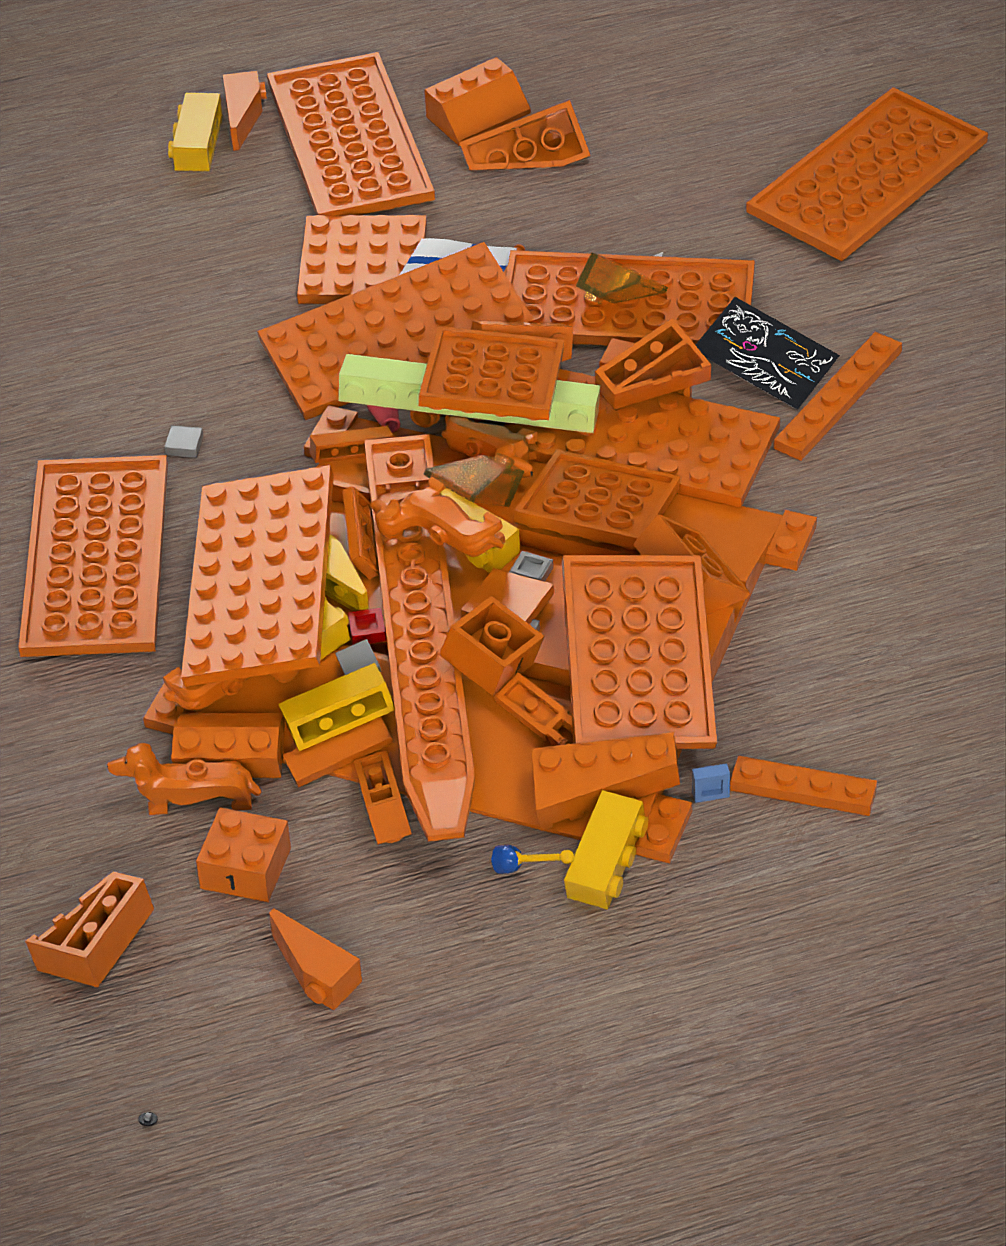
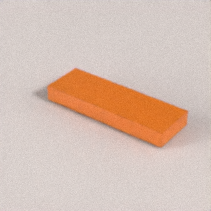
[342,486,379,580]
[282,717,393,788]

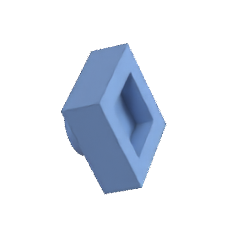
[692,763,730,803]

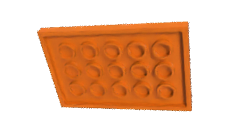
[562,555,717,749]

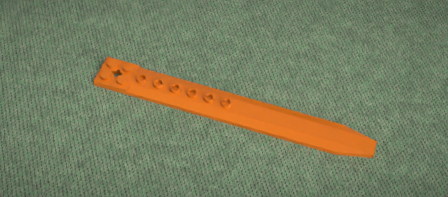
[364,434,475,842]

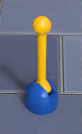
[492,845,574,874]

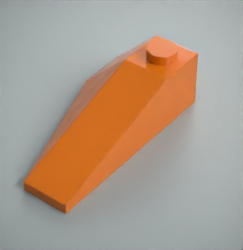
[459,100,591,171]

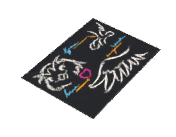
[696,297,840,410]

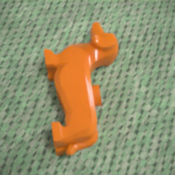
[441,415,537,483]
[370,476,506,557]
[163,667,300,711]
[107,743,261,815]

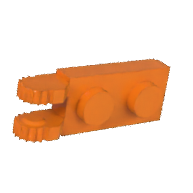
[494,673,573,746]

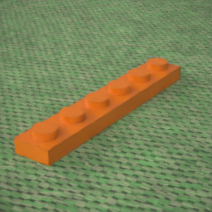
[774,332,902,461]

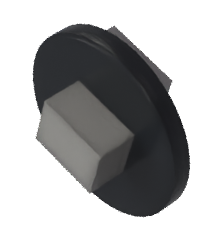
[138,1112,158,1126]

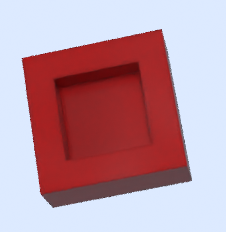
[347,607,387,645]

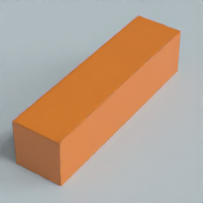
[310,426,394,463]

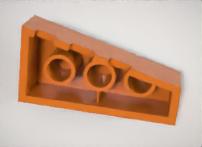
[532,732,680,831]

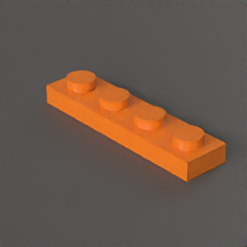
[730,756,877,816]

